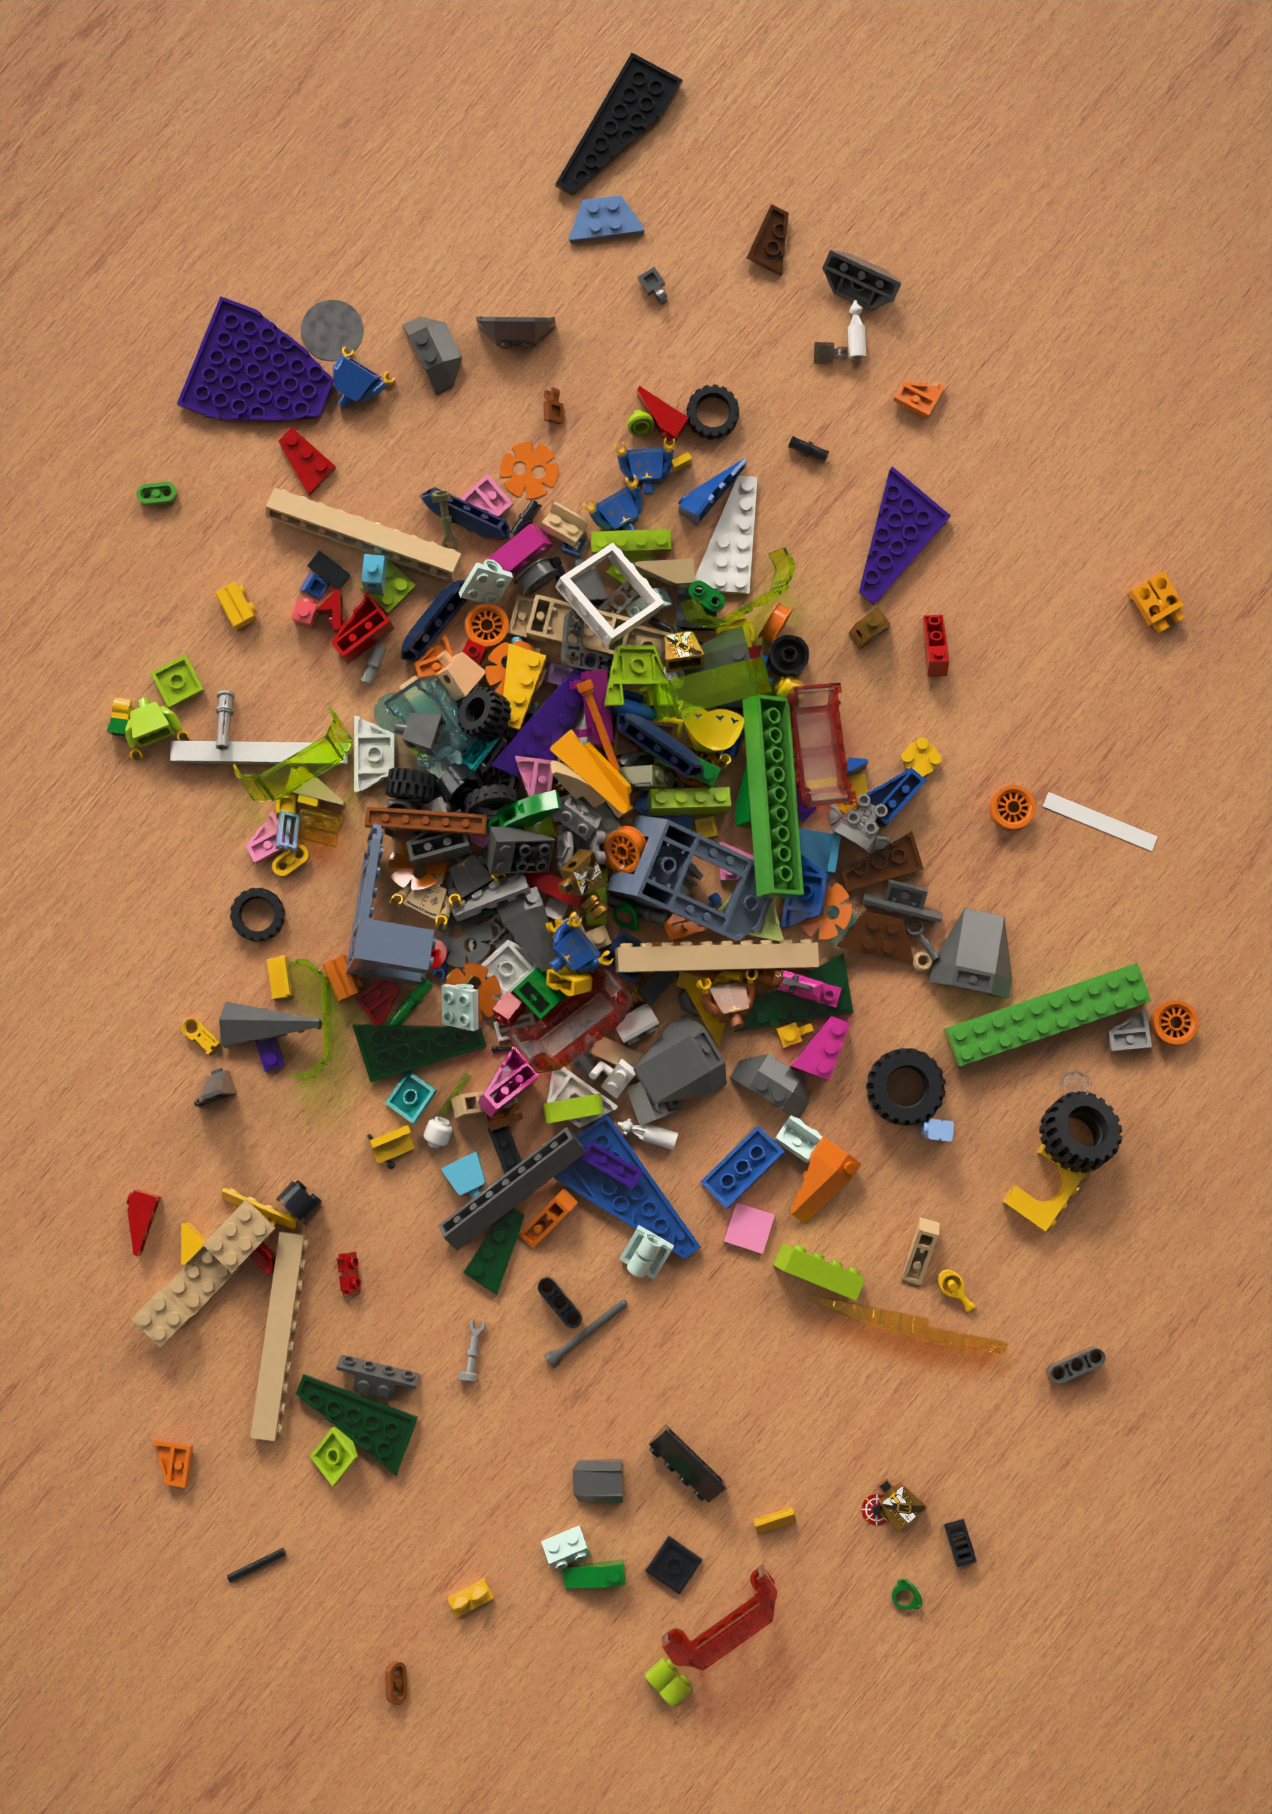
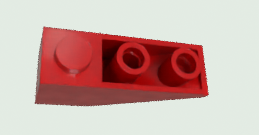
[923,615,949,677]

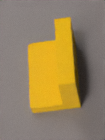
[267,955,293,999]
[369,1125,415,1164]

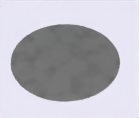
[301,300,363,361]

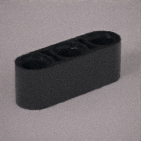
[538,1276,582,1328]

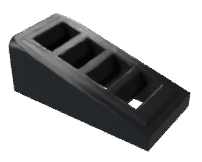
[944,1519,977,1567]

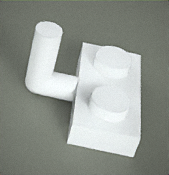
[589,1059,635,1099]

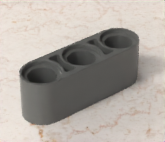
[1046,1346,1106,1384]

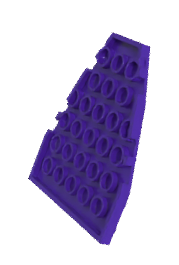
[177,296,335,422]

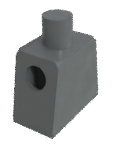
[566,559,608,605]
[395,713,446,757]

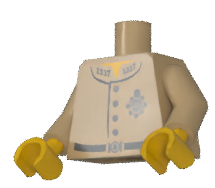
[389,874,452,930]

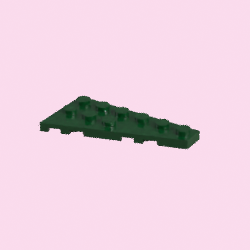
[733,953,853,1032]
[352,1024,487,1082]
[296,1374,418,1476]

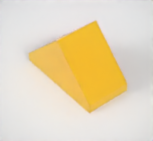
[181,1222,207,1265]

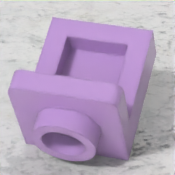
[544,662,573,686]

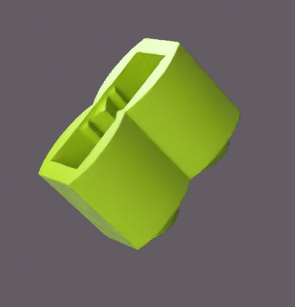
[645,1657,691,1708]

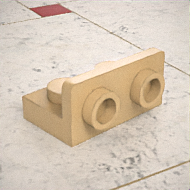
[540,502,589,547]

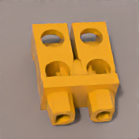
[1127,571,1185,633]

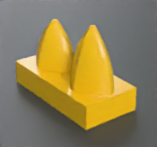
[448,1578,494,1618]

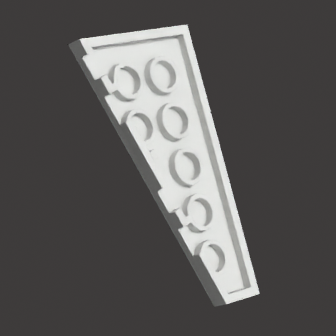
[695,475,757,595]

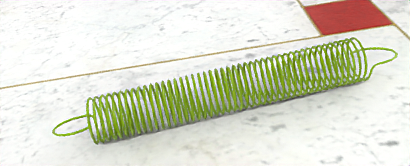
[437,1069,474,1118]

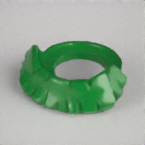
[613,901,639,932]
[892,1579,923,1610]

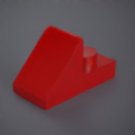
[317,589,343,633]

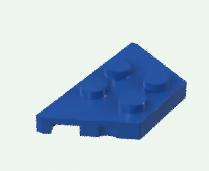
[780,854,830,928]

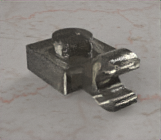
[813,342,848,364]

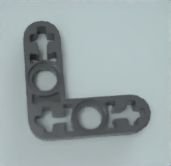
[561,610,613,675]

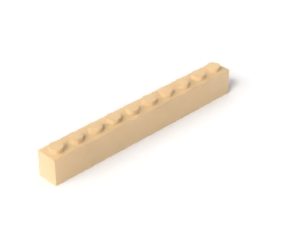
[266,488,461,582]
[615,939,819,973]
[250,1231,309,1441]

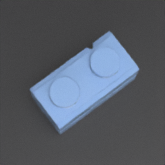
[920,1119,954,1142]

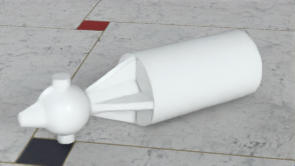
[848,300,867,361]
[617,1118,678,1150]

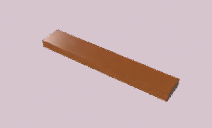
[364,807,488,836]

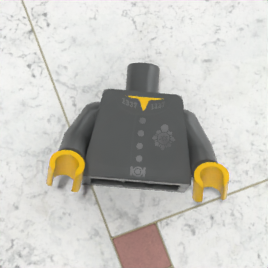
[446,854,506,908]

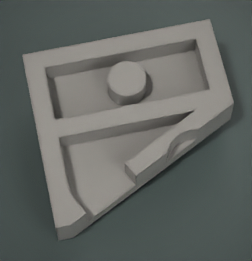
[1108,1009,1152,1052]

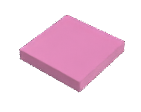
[724,1202,775,1254]

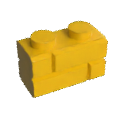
[215,582,257,630]

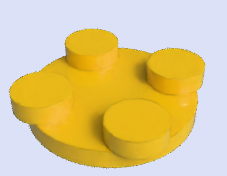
[901,737,942,777]

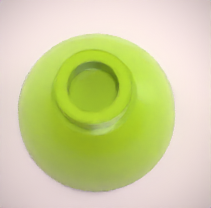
[627,409,655,436]

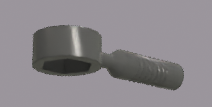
[906,918,940,961]

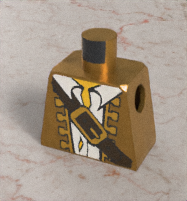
[849,607,891,648]
[665,626,704,673]
[558,849,606,896]
[878,1479,927,1533]

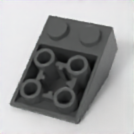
[485,826,555,874]

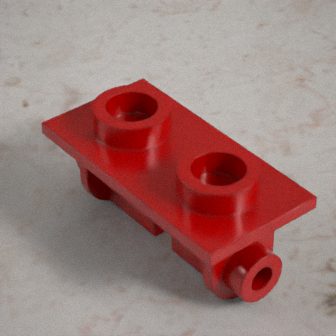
[337,1252,361,1295]

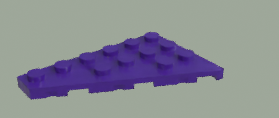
[858,466,951,606]

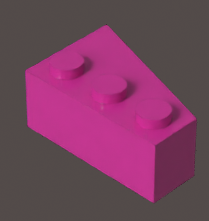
[488,524,555,578]
[790,1016,850,1081]
[477,1045,540,1118]

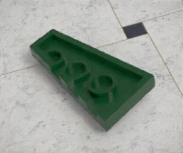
[463,1208,525,1295]

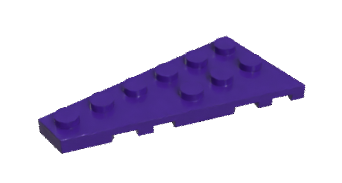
[490,669,583,778]

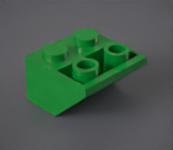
[513,968,567,1020]

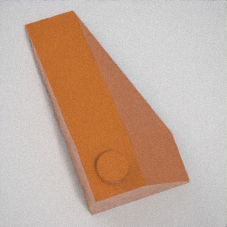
[790,1137,861,1224]

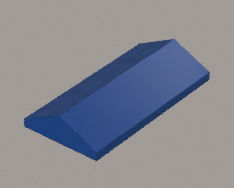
[700,1126,785,1209]

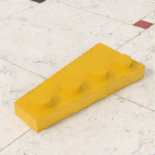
[503,644,547,731]

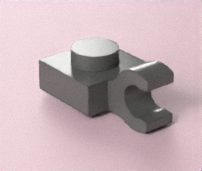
[638,267,668,305]

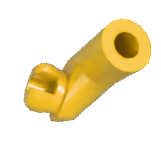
[713,970,744,986]

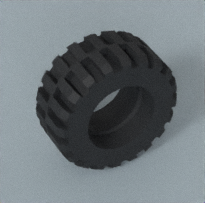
[866,1048,946,1126]
[1039,1091,1122,1173]

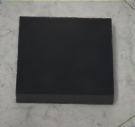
[645,1535,703,1594]

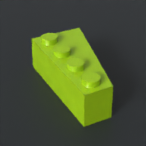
[773,1243,866,1301]

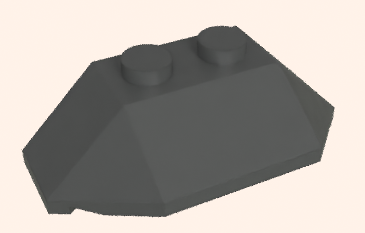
[822,249,902,310]
[402,316,462,394]
[476,316,556,349]
[730,1054,809,1118]

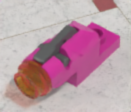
[771,970,842,1008]

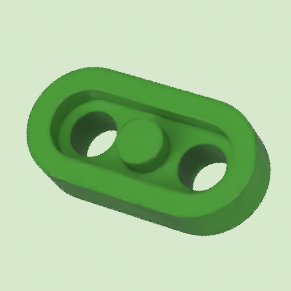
[136,482,177,505]

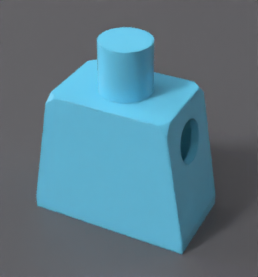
[362,554,388,595]
[441,1152,486,1200]

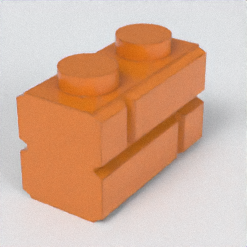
[322,955,364,1002]

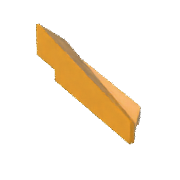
[550,729,633,814]

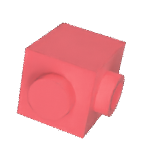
[291,598,318,628]

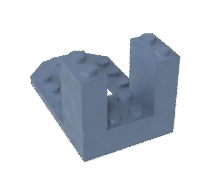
[606,815,773,941]
[346,824,437,985]

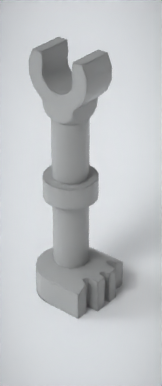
[458,1320,485,1382]

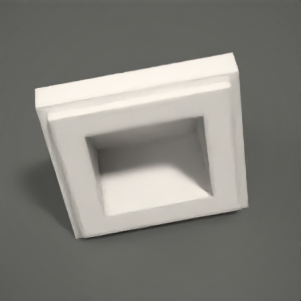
[545,896,568,920]

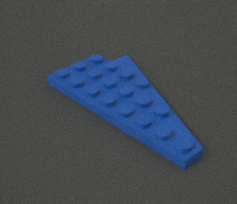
[554,1114,701,1259]

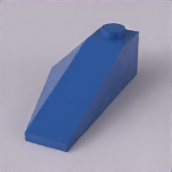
[678,458,747,526]

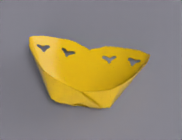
[681,707,744,753]

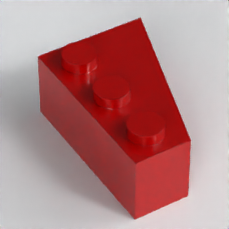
[331,592,395,664]

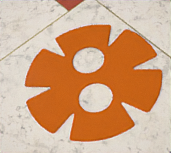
[500,442,558,499]
[485,641,544,696]
[388,841,447,890]
[799,883,852,940]
[446,963,502,1022]

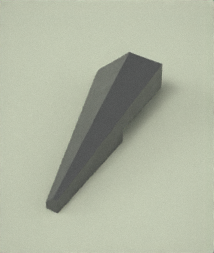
[219,1002,323,1048]

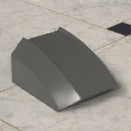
[573,1459,623,1503]

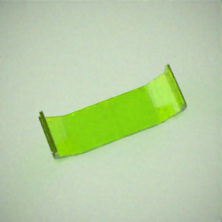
[681,547,796,629]
[649,657,772,722]
[233,707,353,801]
[286,959,333,1079]

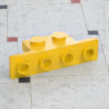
[221,1188,298,1240]

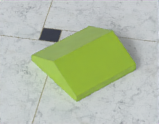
[310,1427,358,1487]

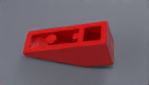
[637,386,689,443]
[526,872,585,909]
[126,1189,161,1256]

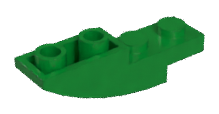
[487,790,561,833]

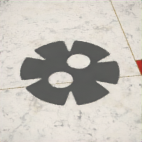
[437,913,493,967]

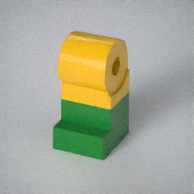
[107,698,133,737]

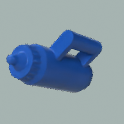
[610,689,655,721]

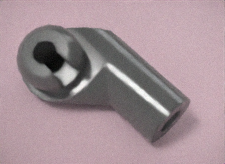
[678,989,699,1017]

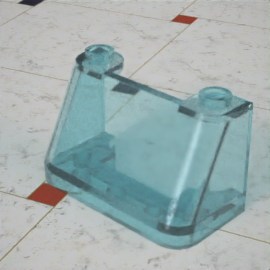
[384,675,475,771]

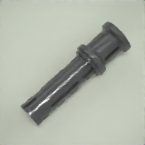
[607,894,669,928]

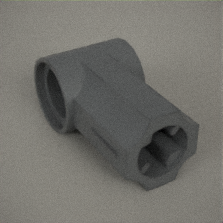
[566,1042,604,1084]

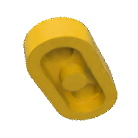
[272,844,310,877]

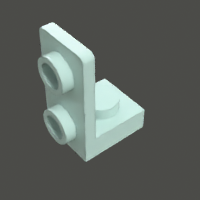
[625,587,674,618]

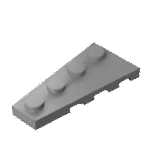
[452,873,532,922]

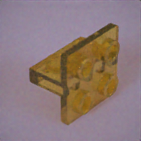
[298,805,344,847]

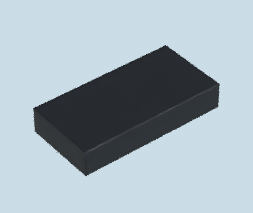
[307,550,351,589]
[636,972,678,1006]

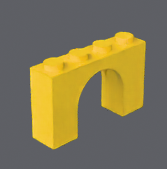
[1003,1144,1091,1232]

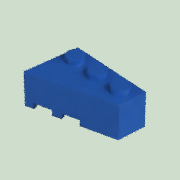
[855,767,927,828]

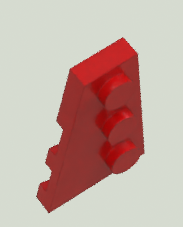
[279,427,336,496]

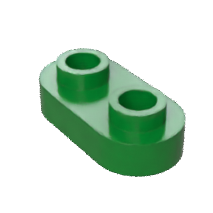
[689,580,725,613]

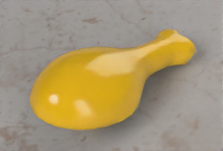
[938,1269,976,1313]

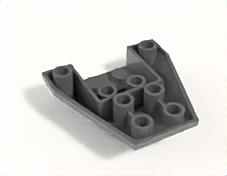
[929,908,1012,999]
[633,1015,727,1104]

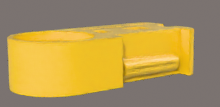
[182,1018,220,1054]

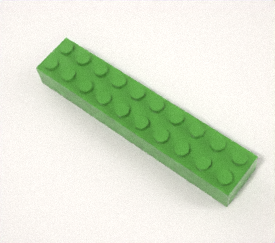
[742,694,804,899]
[944,963,1151,1067]

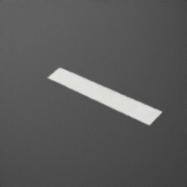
[1043,792,1158,851]

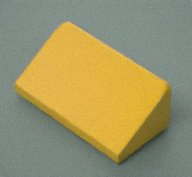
[753,1507,796,1534]

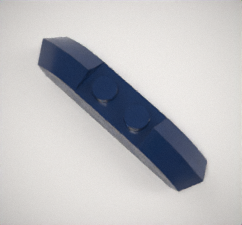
[419,487,510,540]
[401,580,468,662]
[617,713,704,778]

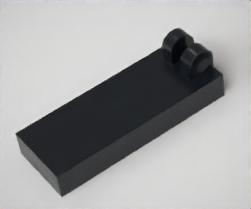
[487,1126,522,1174]

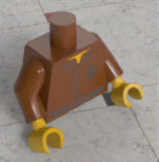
[696,969,758,1030]

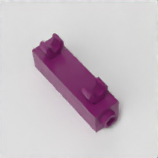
[569,669,614,748]

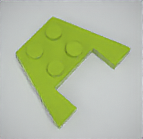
[604,645,678,707]

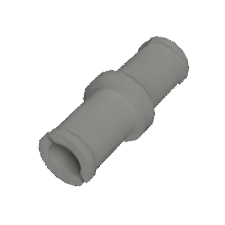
[360,643,387,685]

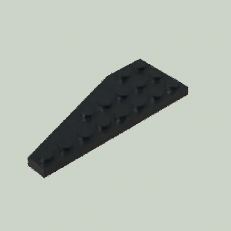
[555,52,683,196]

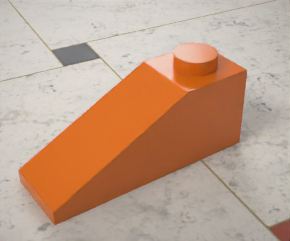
[518,1188,578,1248]

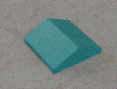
[462,739,499,773]
[385,1071,437,1125]

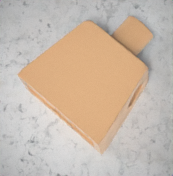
[437,650,485,701]

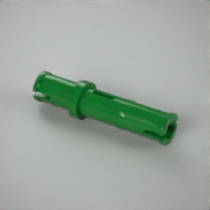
[385,978,434,1025]

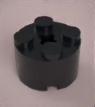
[768,635,809,677]
[435,763,484,811]
[276,1180,322,1226]

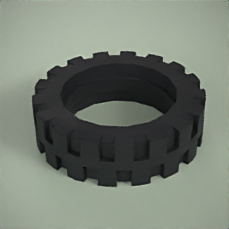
[686,384,739,440]
[464,784,518,825]
[230,888,286,942]

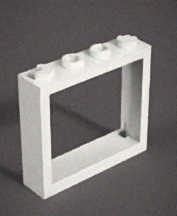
[555,543,664,648]

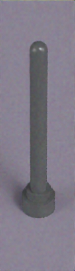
[544,1300,627,1368]

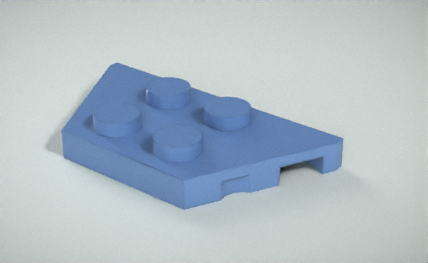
[569,195,644,243]

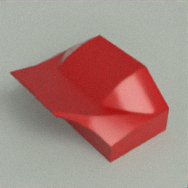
[250,1242,276,1275]

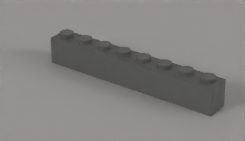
[438,1127,586,1251]

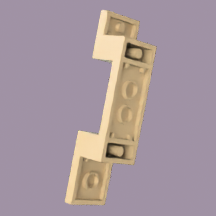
[508,594,671,666]
[131,1200,276,1348]

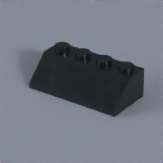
[649,1424,726,1503]

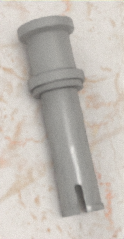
[216,690,235,751]

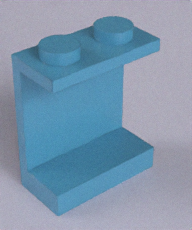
[799,828,841,874]

